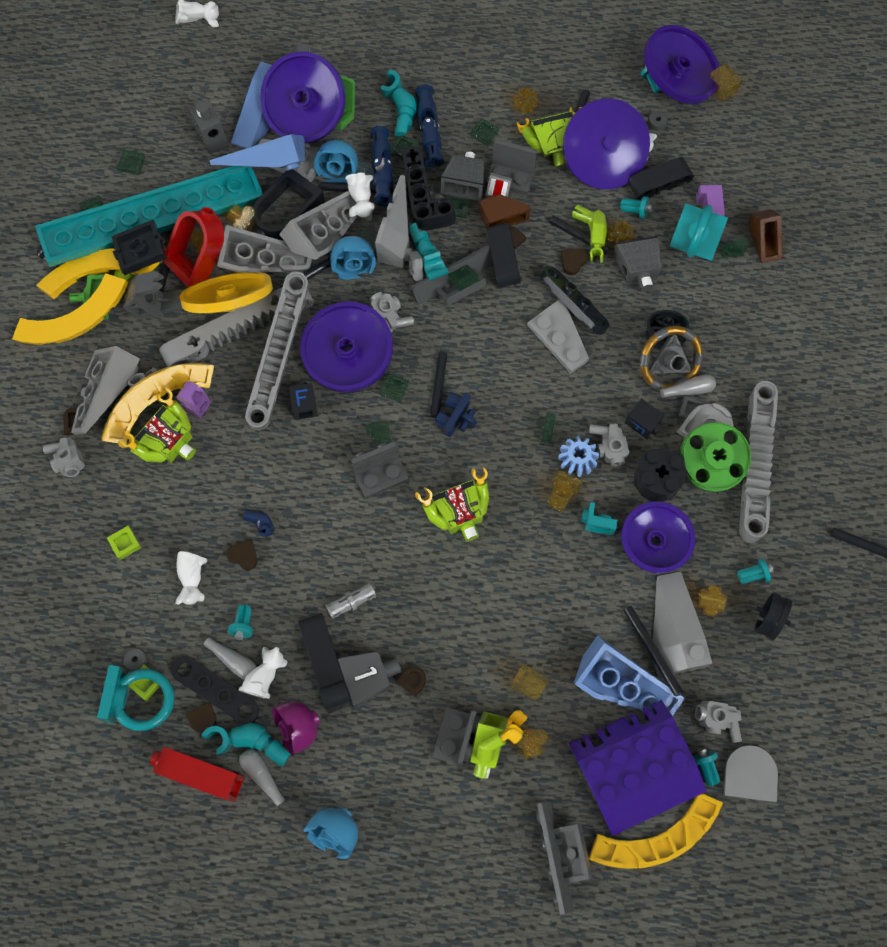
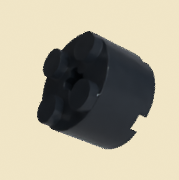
[634,449,687,502]

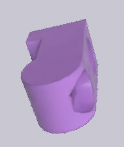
[696,185,725,216]
[177,381,211,419]

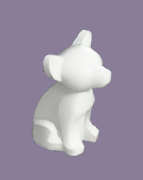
[175,0,219,27]
[345,172,375,221]
[175,551,207,605]
[239,647,287,699]

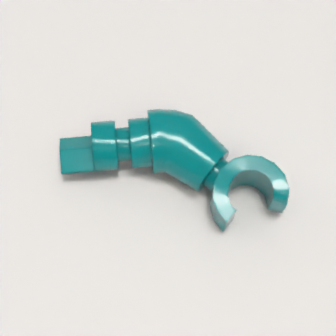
[380,70,417,136]
[408,222,449,281]
[202,722,290,767]

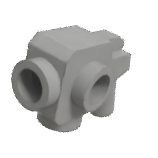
[369,292,414,333]
[589,424,629,467]
[43,437,85,477]
[695,701,742,743]

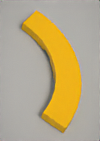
[36,248,160,299]
[12,273,129,345]
[101,363,214,444]
[588,794,723,869]

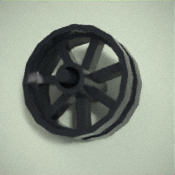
[646,310,689,349]
[754,592,793,640]

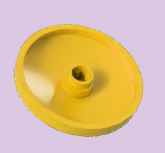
[179,272,273,313]

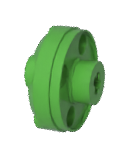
[679,422,751,492]

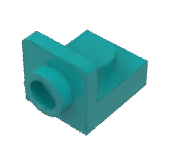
[581,502,617,536]

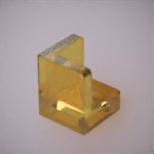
[710,63,743,103]
[509,664,549,701]

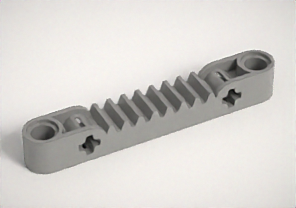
[245,272,308,431]
[159,282,314,367]
[739,381,778,543]

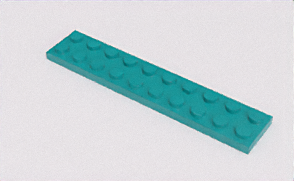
[35,166,263,267]

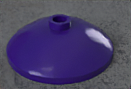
[621,502,696,574]

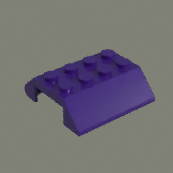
[569,700,707,836]

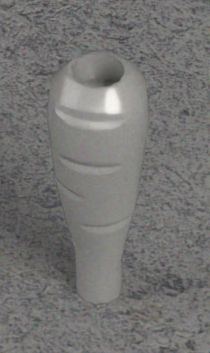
[660,374,716,398]
[203,637,257,680]
[239,749,285,806]

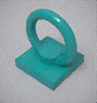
[669,203,728,261]
[97,665,174,731]

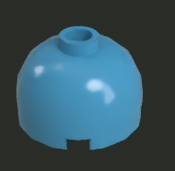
[314,140,358,183]
[330,236,376,280]
[304,807,358,859]

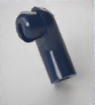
[243,509,274,537]

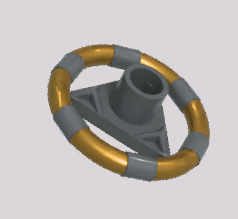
[639,326,703,391]

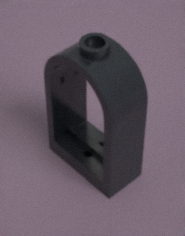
[252,170,325,241]

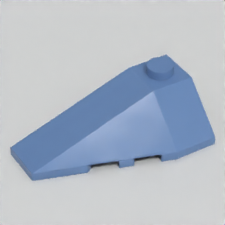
[231,62,272,148]
[210,134,305,171]
[574,635,685,716]

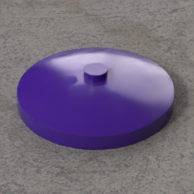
[644,25,720,104]
[260,51,346,143]
[562,98,650,189]
[300,302,393,393]

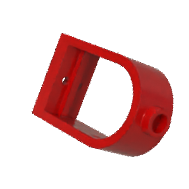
[162,207,224,287]
[150,747,245,802]

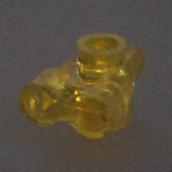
[225,204,254,230]
[548,471,583,512]
[516,729,548,759]

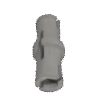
[325,583,376,619]

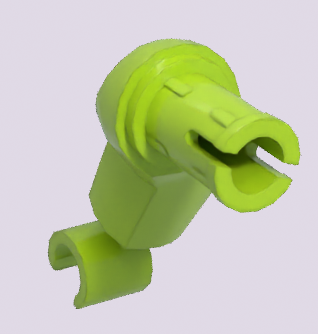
[572,204,607,263]

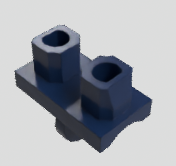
[435,393,477,438]

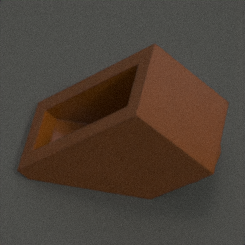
[479,194,531,229]
[749,209,783,263]

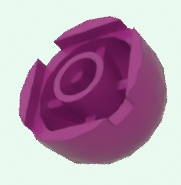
[272,701,320,755]

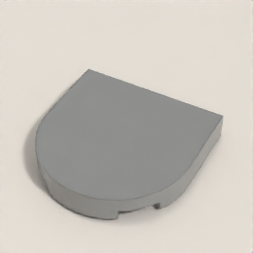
[677,403,734,459]
[723,745,778,802]

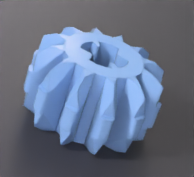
[558,435,599,477]

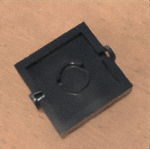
[111,220,167,276]

